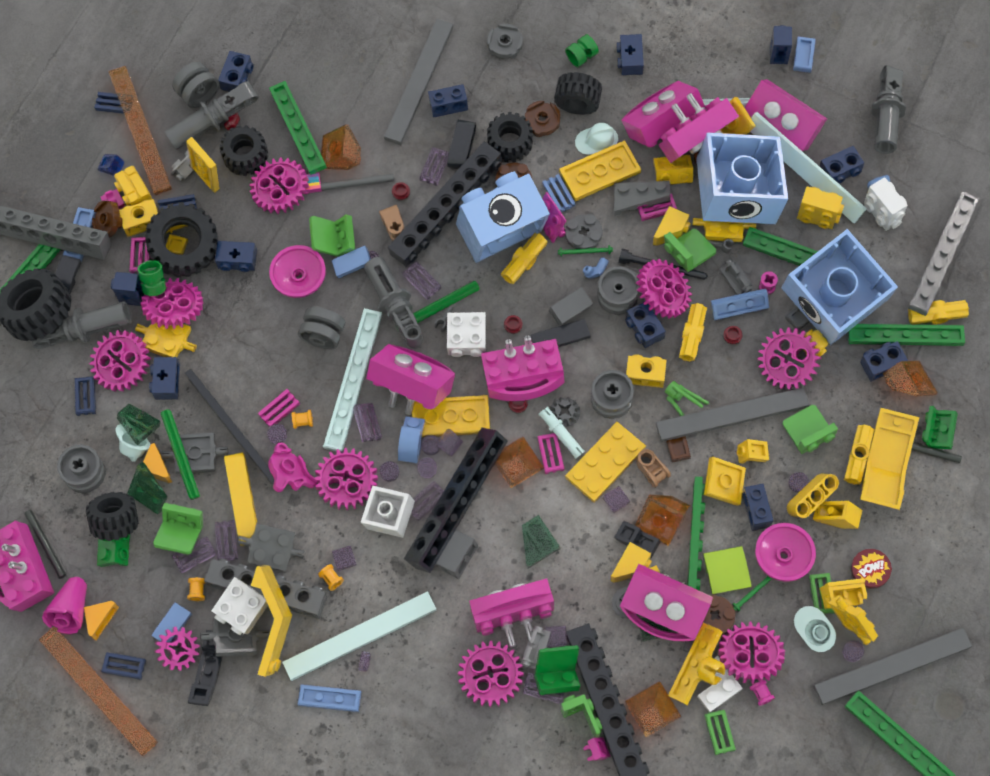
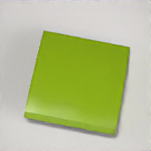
[703,546,752,594]

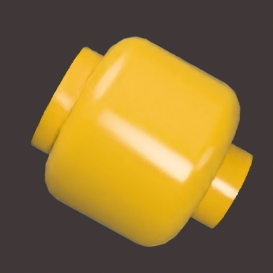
[803,329,828,357]

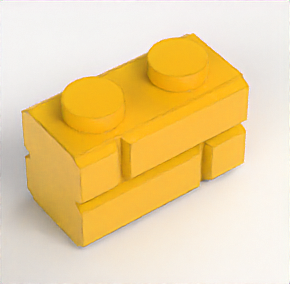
[114,166,152,206]

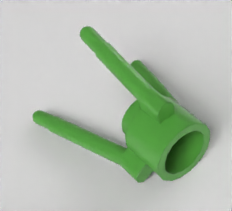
[665,381,709,416]

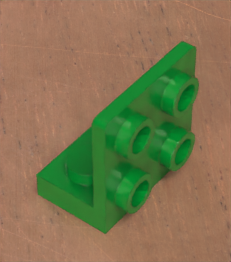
[534,645,580,695]

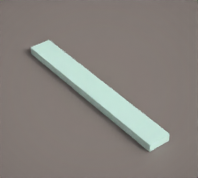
[750,112,867,223]
[323,308,383,453]
[282,591,437,681]

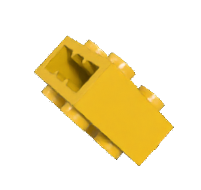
[797,186,844,229]

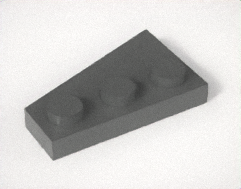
[614,181,670,216]

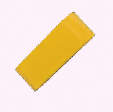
[787,473,839,518]

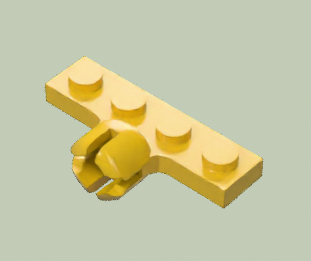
[668,622,725,705]

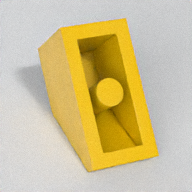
[653,206,691,246]
[813,501,863,529]
[610,542,652,583]

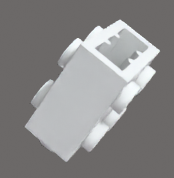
[864,177,908,231]
[447,312,486,357]
[211,577,268,635]

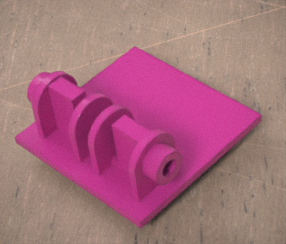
[542,192,567,243]

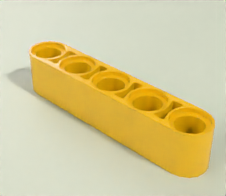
[224,452,257,546]

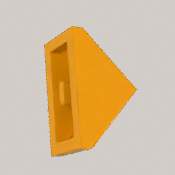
[140,443,172,483]
[84,601,119,641]

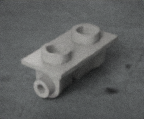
[171,150,193,181]
[521,626,551,669]

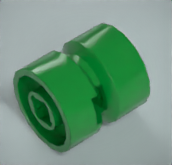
[565,34,599,68]
[137,260,166,296]

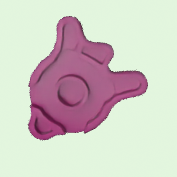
[268,443,317,492]

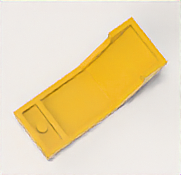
[860,408,919,510]
[251,565,292,677]

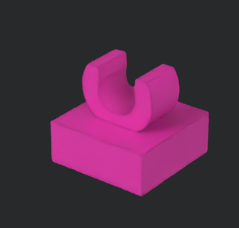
[101,189,126,210]
[583,737,611,761]

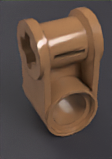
[379,205,404,241]
[636,449,671,488]

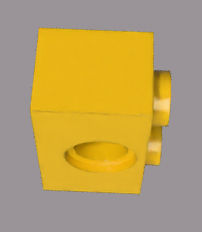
[119,199,158,237]
[626,354,666,388]

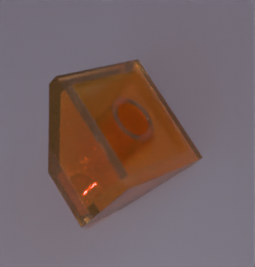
[321,124,361,170]
[883,361,938,396]
[495,437,544,488]
[635,494,690,546]
[625,681,681,737]

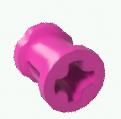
[759,271,778,295]
[750,679,775,706]

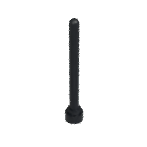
[618,249,708,280]

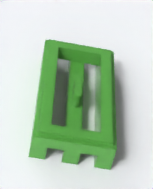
[809,573,835,615]
[704,710,736,755]

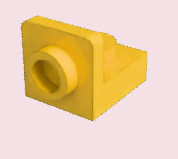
[737,439,769,464]

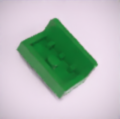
[922,406,958,450]
[97,534,130,567]

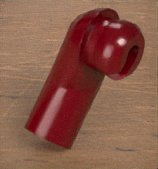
[224,108,240,131]

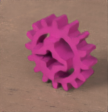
[155,627,200,671]

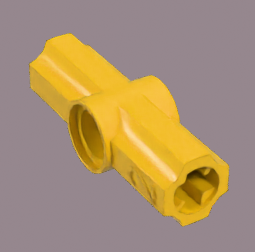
[501,233,547,284]
[908,300,969,325]
[679,303,707,362]
[844,425,874,485]

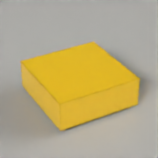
[165,234,188,255]

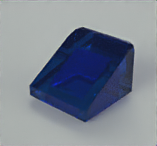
[97,154,125,176]

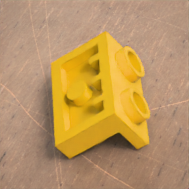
[653,155,693,185]

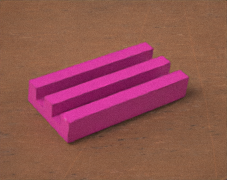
[637,193,677,221]
[129,237,150,274]
[258,389,300,428]
[537,433,564,474]

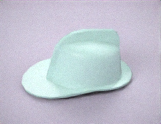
[575,123,618,155]
[115,423,151,462]
[794,606,836,652]

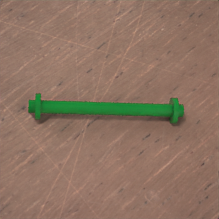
[558,245,613,257]
[732,576,773,612]

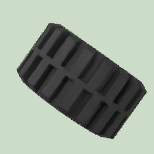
[554,72,602,115]
[487,112,533,163]
[220,125,268,176]
[86,492,139,541]

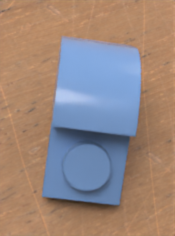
[398,416,425,463]

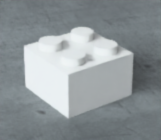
[361,486,415,538]

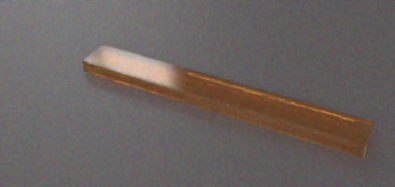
[108,66,172,195]
[39,627,158,756]

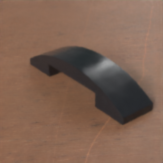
[188,630,223,706]

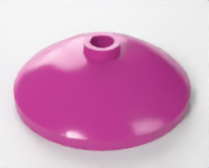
[269,245,326,298]
[755,523,816,582]

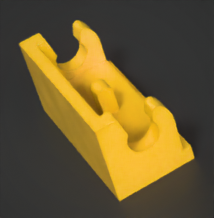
[820,578,867,609]

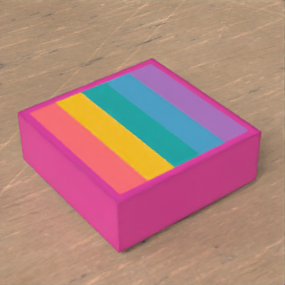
[305,172,322,193]

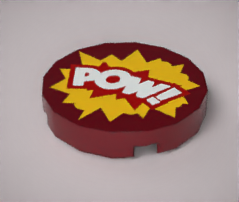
[851,549,892,589]

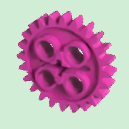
[250,157,309,214]
[636,259,692,319]
[141,278,203,329]
[758,327,821,390]
[89,330,151,392]
[314,448,378,510]
[718,621,785,684]
[458,641,524,708]

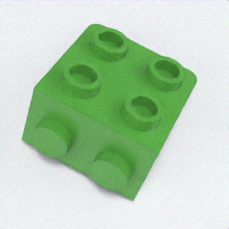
[309,214,355,257]
[664,228,716,272]
[782,405,838,454]
[153,503,203,554]
[561,694,602,738]

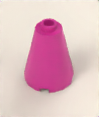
[42,577,87,634]

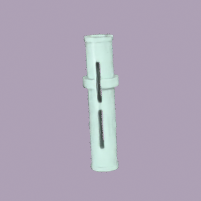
[538,407,585,459]

